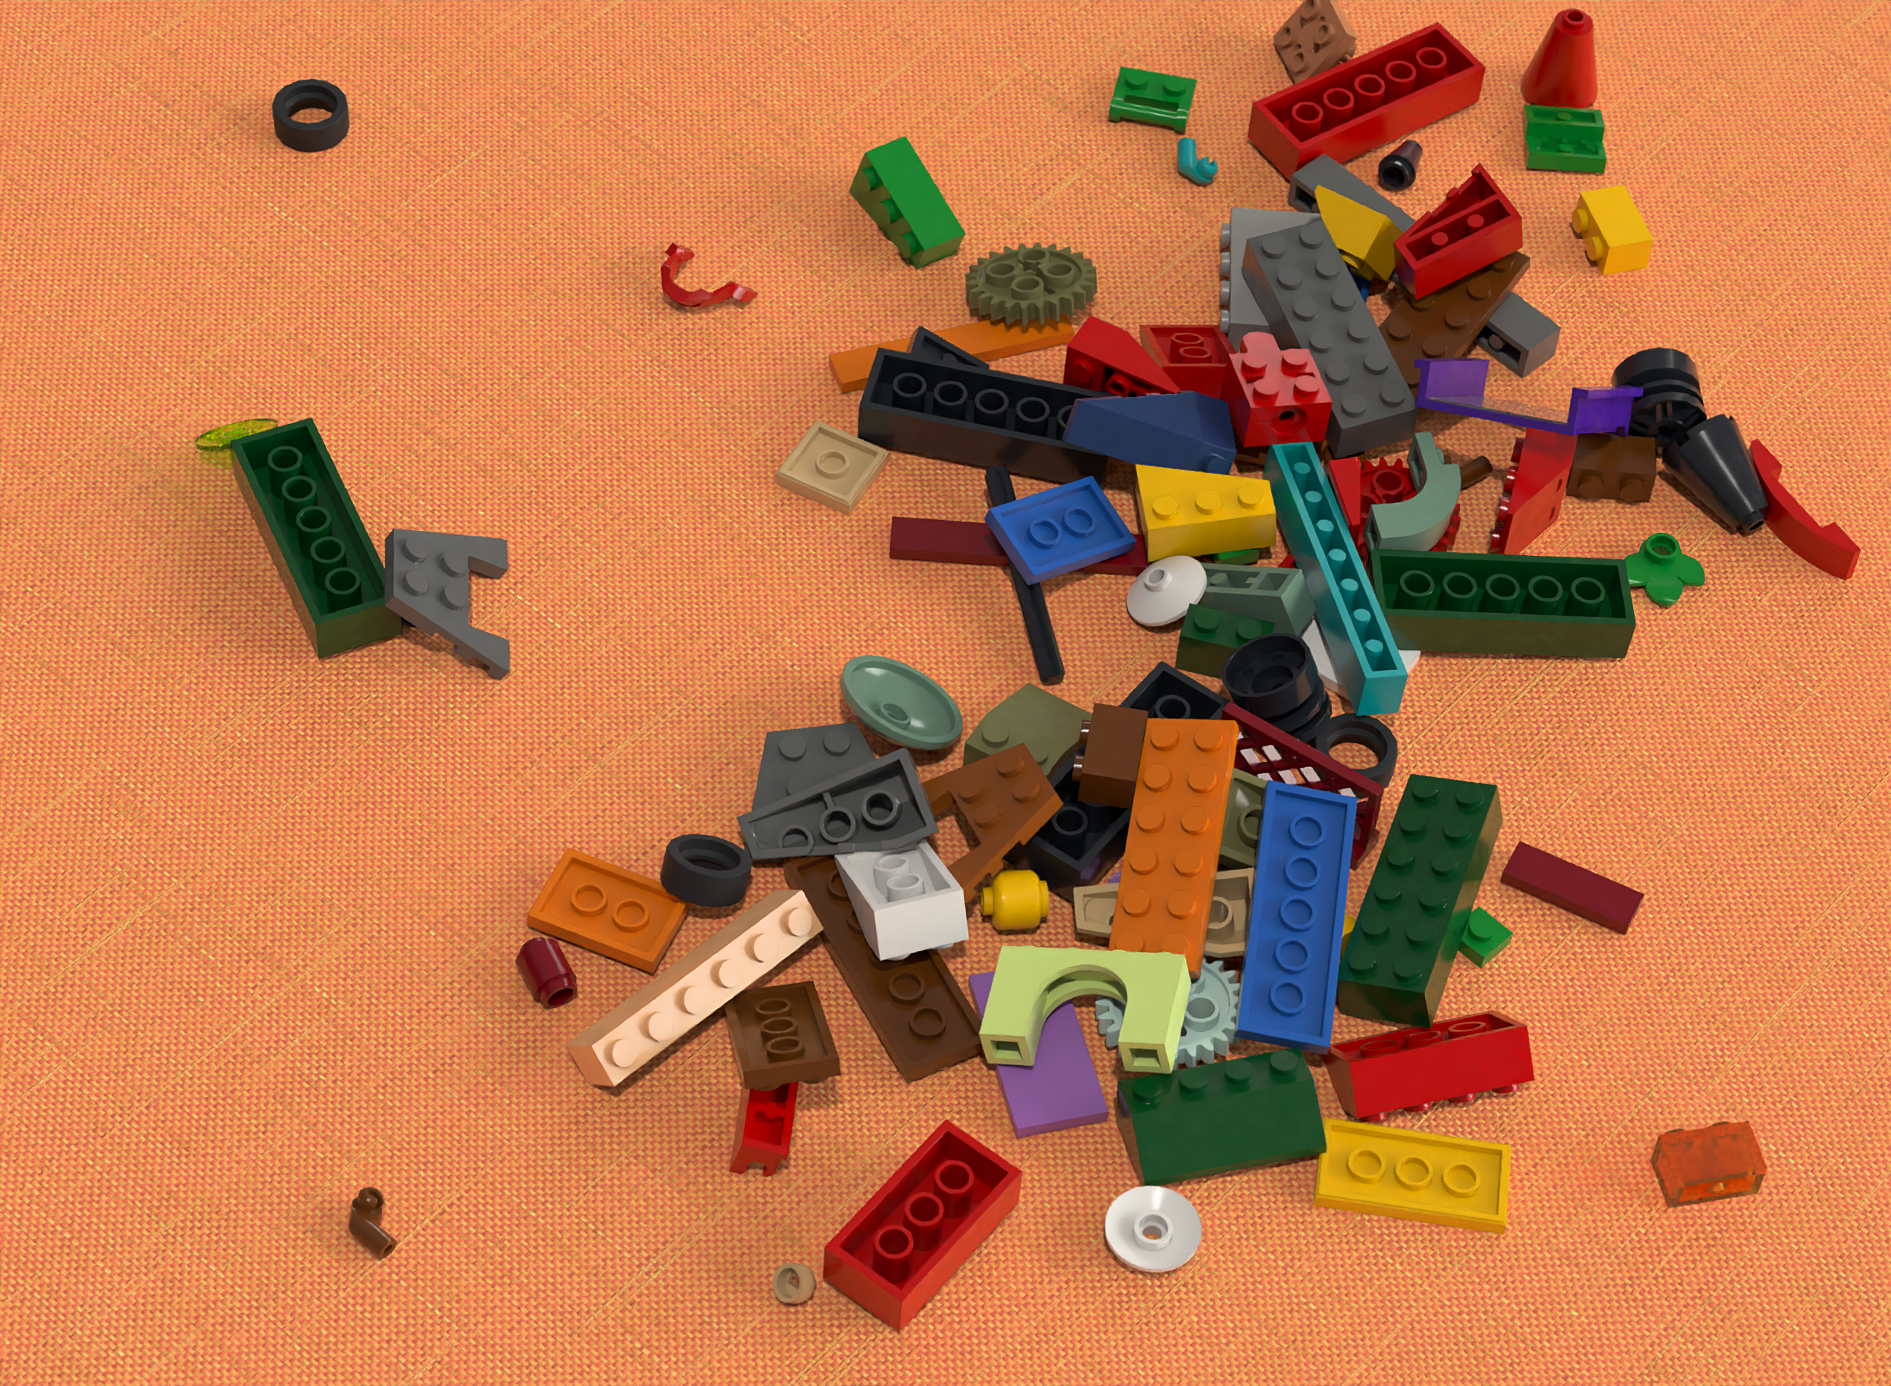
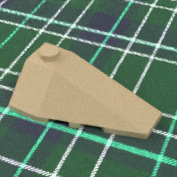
[1073,868,1254,958]

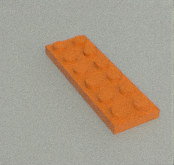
[1108,718,1239,979]

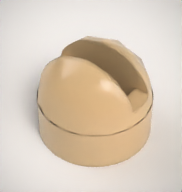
[773,1263,816,1303]

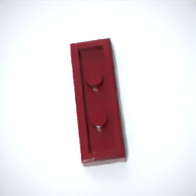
[1500,841,1645,936]

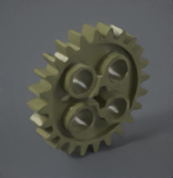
[965,242,1098,325]

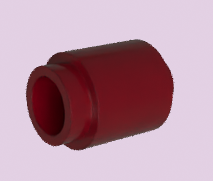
[515,937,578,1009]

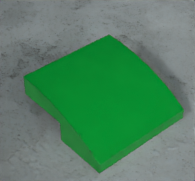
[1523,105,1607,173]

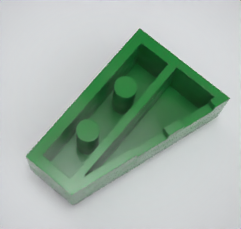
[849,136,966,270]

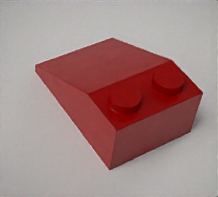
[1139,325,1237,400]

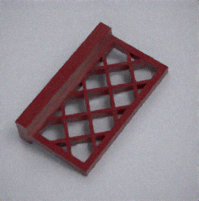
[1221,702,1384,871]

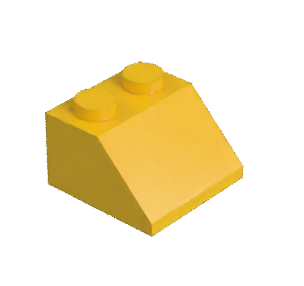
[1314,185,1403,282]

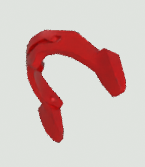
[661,242,758,308]

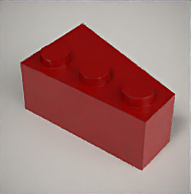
[1393,163,1523,300]

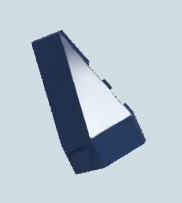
[1061,390,1236,475]

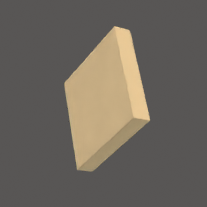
[775,420,890,516]

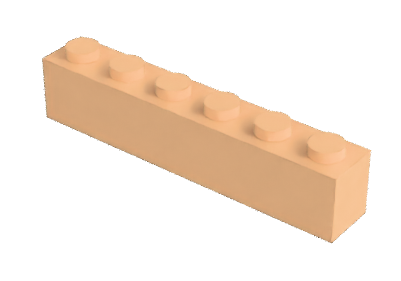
[566,890,824,1086]

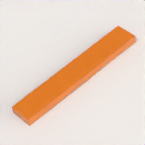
[828,313,1075,393]

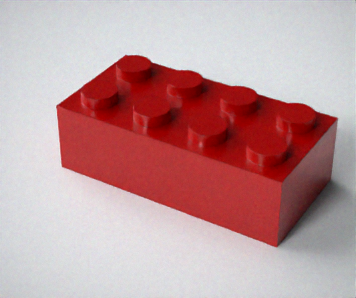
[823,1119,1023,1333]

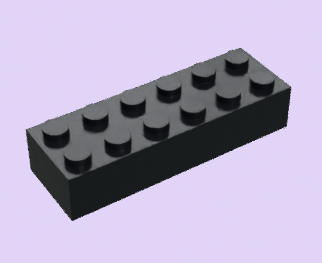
[857,347,1123,490]
[1003,661,1234,903]

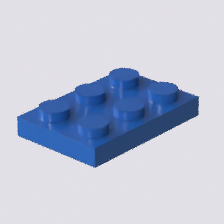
[984,476,1136,586]

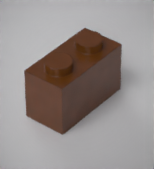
[1565,433,1657,503]
[1072,703,1148,809]

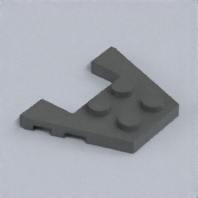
[385,528,510,680]
[744,722,876,865]

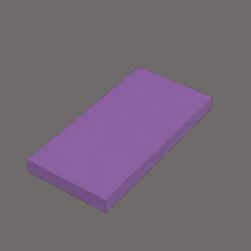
[968,971,1109,1138]

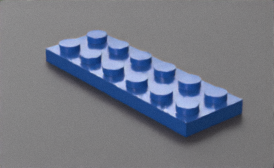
[1234,780,1358,1055]

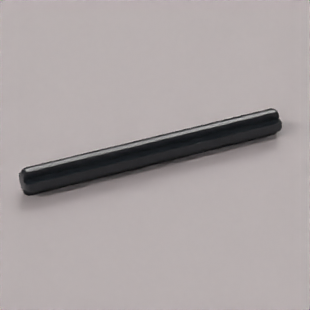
[985,465,1065,685]

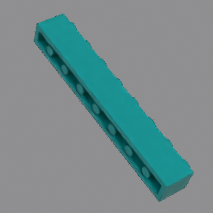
[1262,442,1408,716]

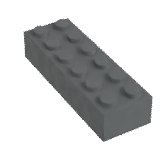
[1241,220,1419,459]

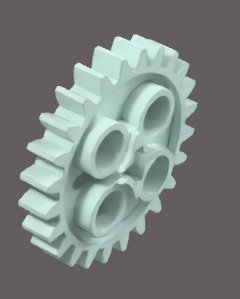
[1096,955,1240,1071]

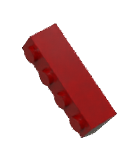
[1321,1010,1535,1122]

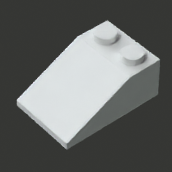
[834,839,969,961]

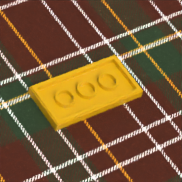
[1313,1117,1512,1234]

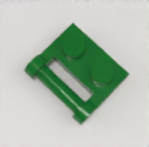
[1108,66,1197,133]

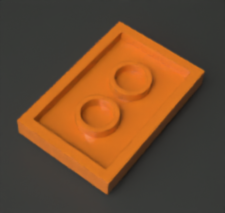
[527,847,692,973]

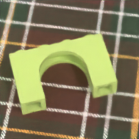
[979,945,1191,1074]

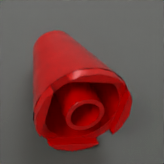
[1520,9,1598,109]

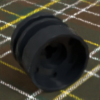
[1610,347,1707,458]
[1222,633,1332,751]

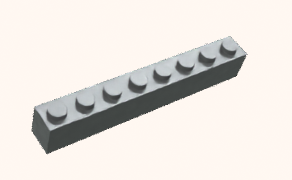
[1287,153,1561,379]

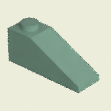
[1197,563,1317,637]

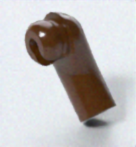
[1443,454,1492,488]
[349,1187,397,1259]

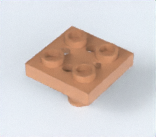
[1272,0,1357,84]

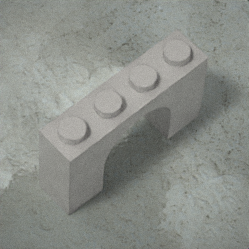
[1219,207,1322,352]

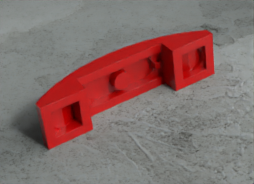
[1748,439,1861,580]

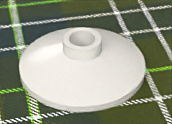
[1127,556,1207,626]
[1104,1186,1202,1272]

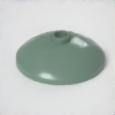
[839,655,963,751]

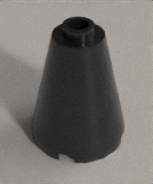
[1662,414,1770,533]

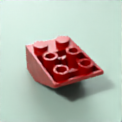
[1063,315,1181,398]
[1490,427,1578,555]

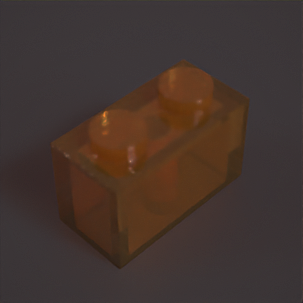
[1650,1120,1767,1208]

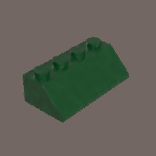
[1116,1047,1327,1186]

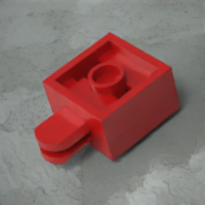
[1221,332,1332,447]

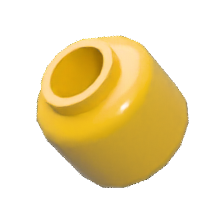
[980,869,1049,930]

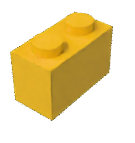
[1572,185,1654,276]

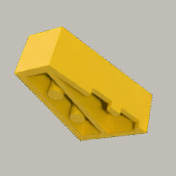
[1135,464,1276,562]

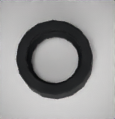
[272,79,350,153]
[1312,713,1398,799]
[660,834,752,908]

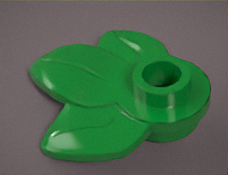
[1625,533,1705,607]

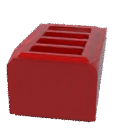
[1325,457,1361,547]

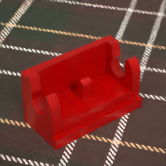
[729,1082,799,1177]

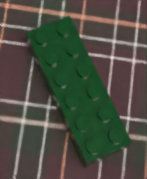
[230,417,402,659]
[1365,549,1636,659]
[1337,774,1503,1028]

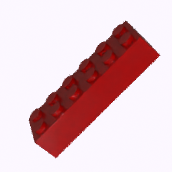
[1247,22,1486,181]

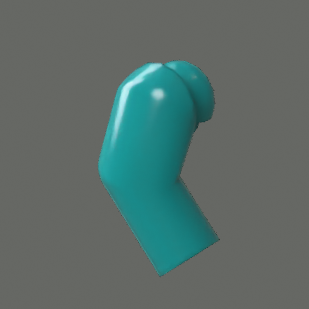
[1177,137,1218,184]

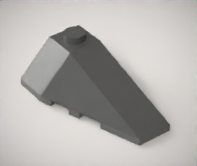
[737,747,939,860]

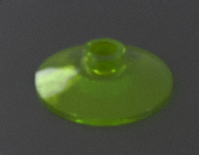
[194,418,279,460]

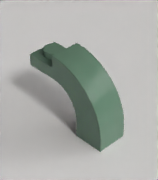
[1363,432,1461,552]

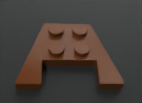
[923,743,1063,904]

